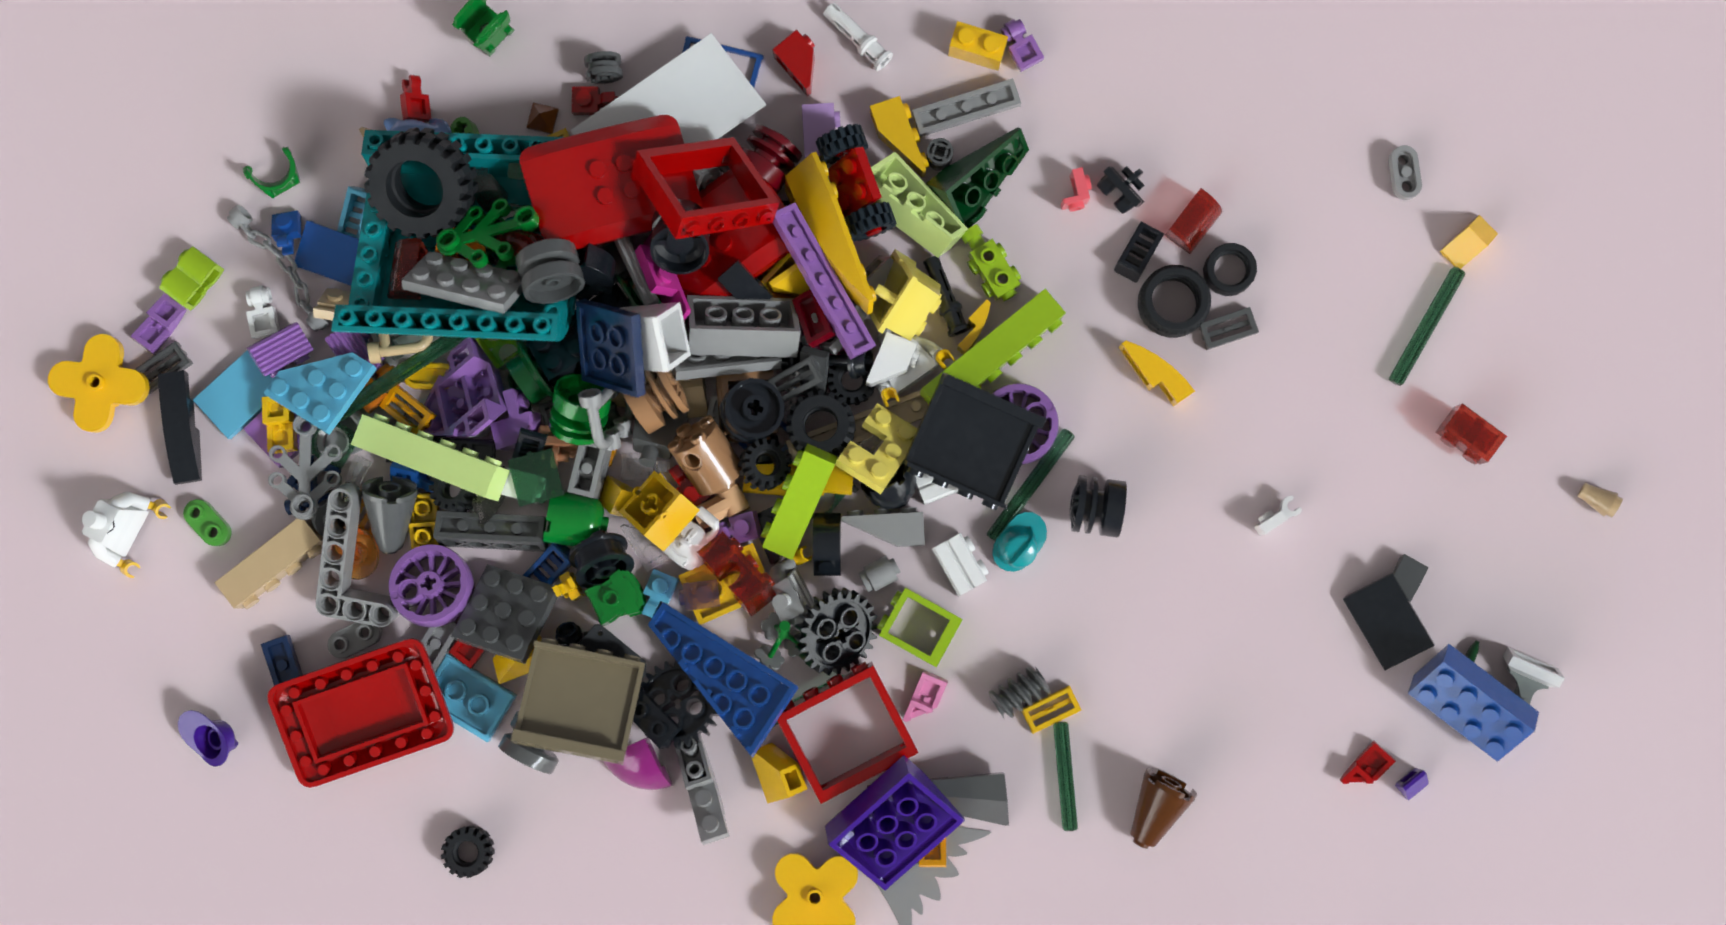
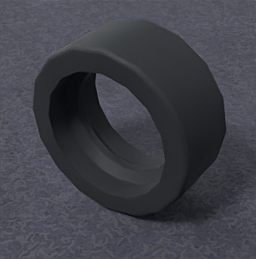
[1203,243,1257,296]

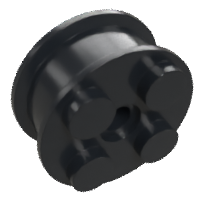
[569,531,634,589]

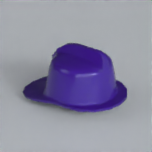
[178,710,238,767]

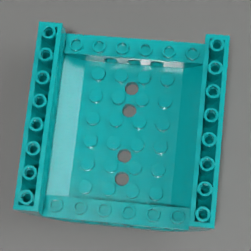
[331,130,581,341]

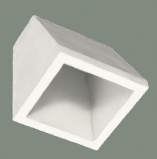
[620,302,691,372]

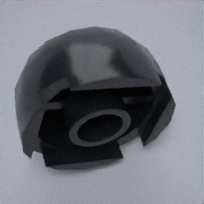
[860,463,916,509]

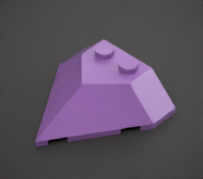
[418,338,507,437]

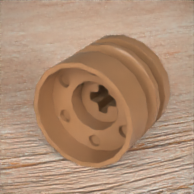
[622,370,690,434]

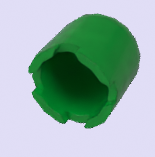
[543,489,609,546]

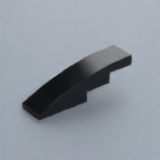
[158,370,202,485]

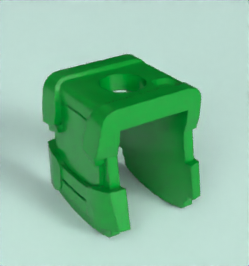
[452,0,515,57]
[584,568,647,626]

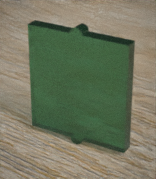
[508,448,564,507]

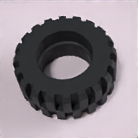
[364,127,478,239]

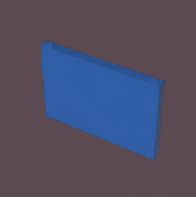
[294,221,359,286]

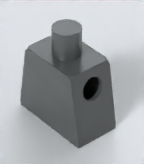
[633,409,688,467]

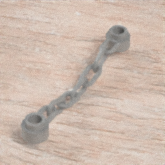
[227,205,331,331]

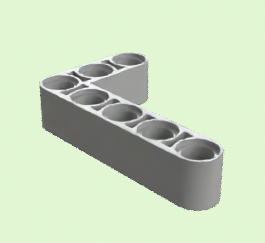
[315,483,400,627]

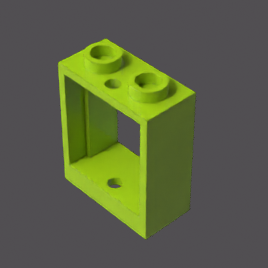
[877,588,963,668]

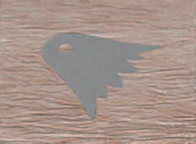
[876,826,991,925]

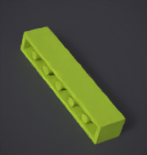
[919,288,1066,404]

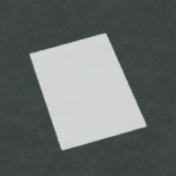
[570,33,766,144]

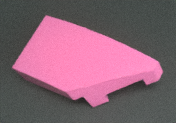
[903,670,948,722]

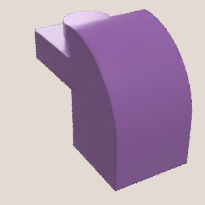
[490,388,541,451]

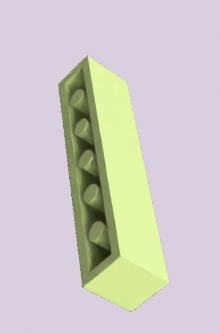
[351,413,510,501]

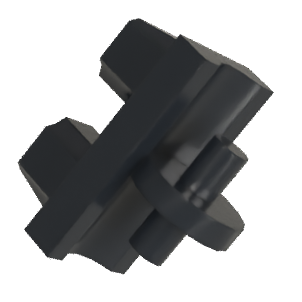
[1096,166,1145,214]

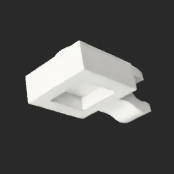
[1254,496,1302,536]

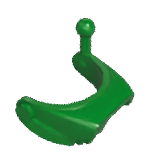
[243,146,300,199]

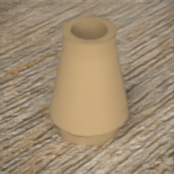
[1577,483,1623,518]

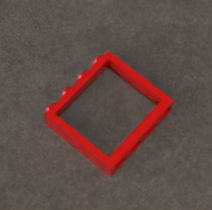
[632,137,780,239]
[777,661,919,804]

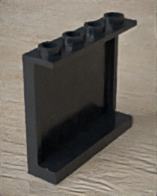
[903,373,1047,510]

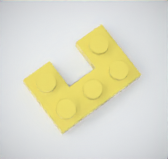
[835,403,917,494]

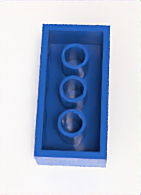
[1408,644,1539,762]

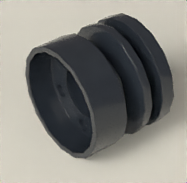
[1069,475,1127,538]

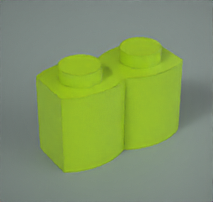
[159,246,224,310]

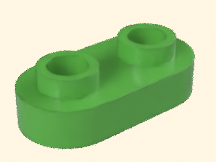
[183,499,232,546]

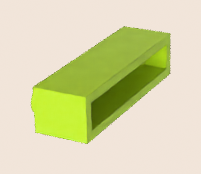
[761,443,837,560]

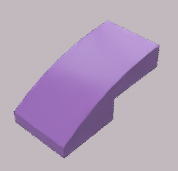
[131,293,186,355]

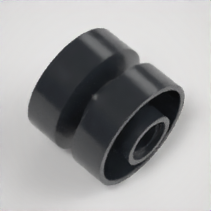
[650,199,710,274]

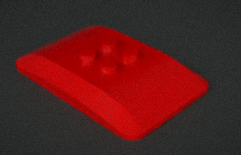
[519,115,703,250]
[657,169,790,324]
[267,638,454,788]

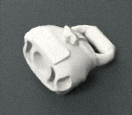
[662,506,719,571]

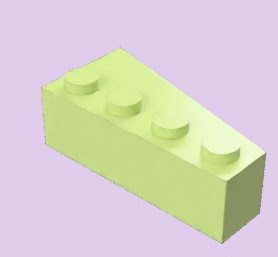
[871,152,968,258]

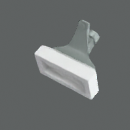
[1503,647,1565,705]

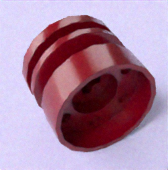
[741,124,803,194]

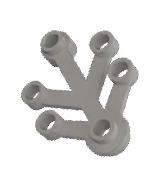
[268,416,343,520]

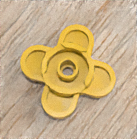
[48,334,150,433]
[772,853,858,925]

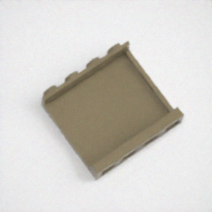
[511,638,645,765]

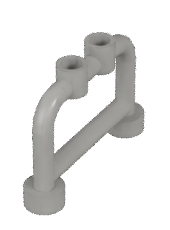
[578,388,635,450]

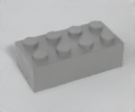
[685,295,801,358]

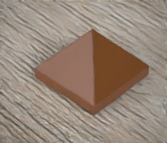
[527,102,559,134]

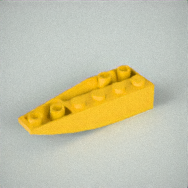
[785,152,876,315]

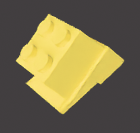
[868,249,942,341]

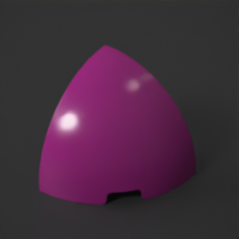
[604,737,673,790]

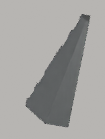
[867,772,1009,826]

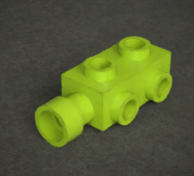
[961,224,1021,302]

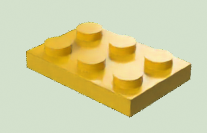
[678,543,770,625]

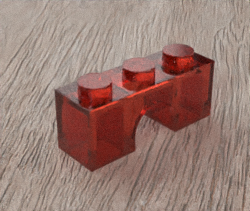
[697,532,776,617]

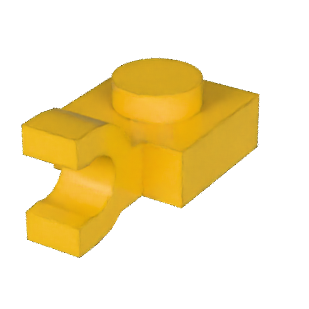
[552,571,585,601]

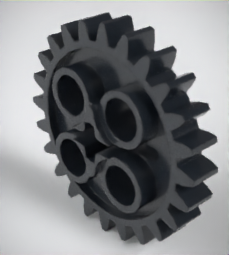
[794,587,878,676]
[641,660,719,749]

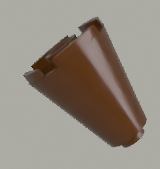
[1130,768,1197,849]

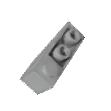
[841,507,925,547]

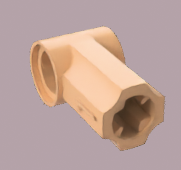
[695,483,750,530]

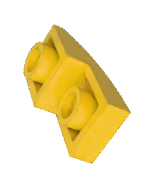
[409,492,439,549]

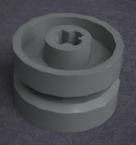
[515,239,585,304]
[498,711,559,774]

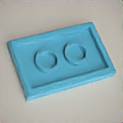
[193,351,274,439]
[435,654,517,742]

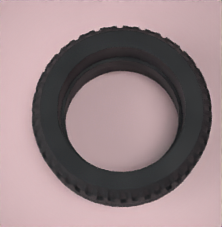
[1138,265,1211,338]

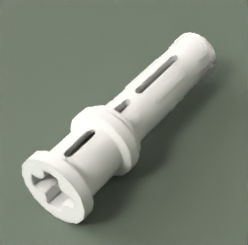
[823,2,893,71]

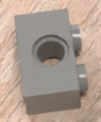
[567,443,612,499]

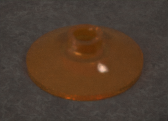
[335,527,379,580]

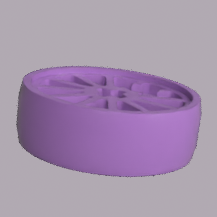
[991,383,1059,465]
[389,544,474,627]

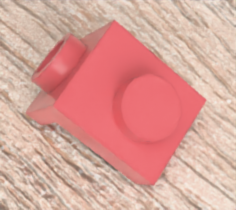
[1060,167,1092,212]

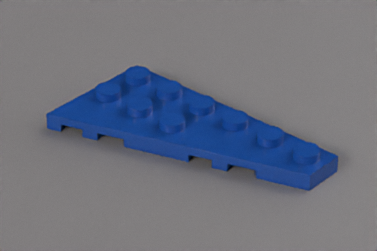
[648,602,798,758]

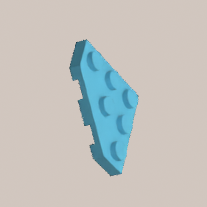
[263,352,377,435]

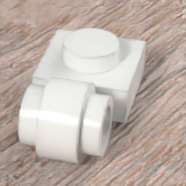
[246,286,280,339]

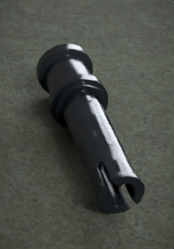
[923,256,971,337]

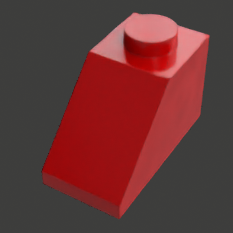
[772,29,815,97]

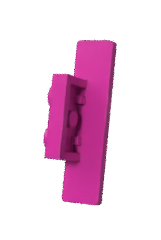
[634,234,691,320]

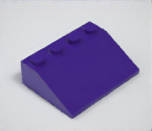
[825,755,965,890]

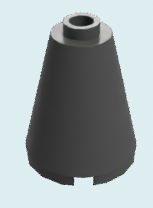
[361,476,418,554]

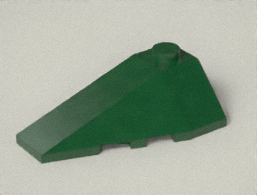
[926,127,1029,228]

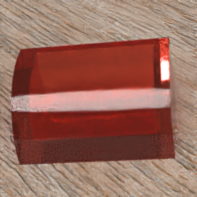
[1165,188,1222,254]
[387,238,428,300]

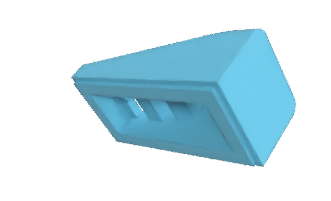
[337,186,367,238]

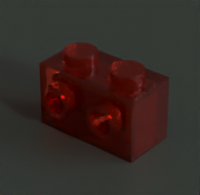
[1436,403,1507,465]

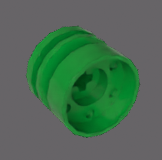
[548,374,612,445]

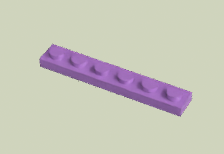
[773,203,876,360]

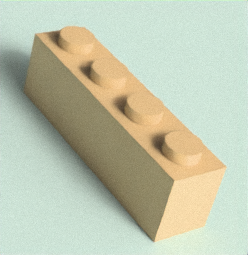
[215,519,323,609]

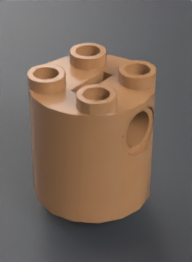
[667,415,742,496]

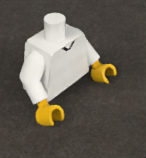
[876,329,955,407]
[82,492,171,578]

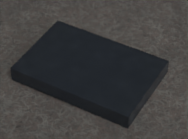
[1343,572,1435,670]

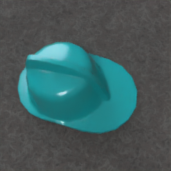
[992,512,1047,572]

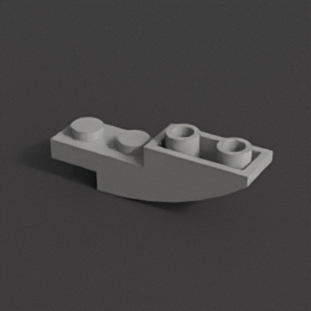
[675,734,730,845]

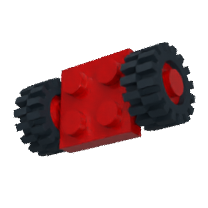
[816,124,897,242]

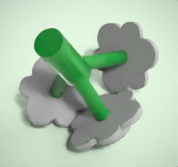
[754,612,801,670]

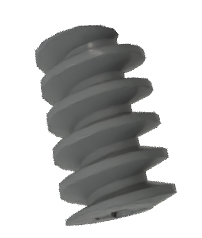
[989,666,1051,720]

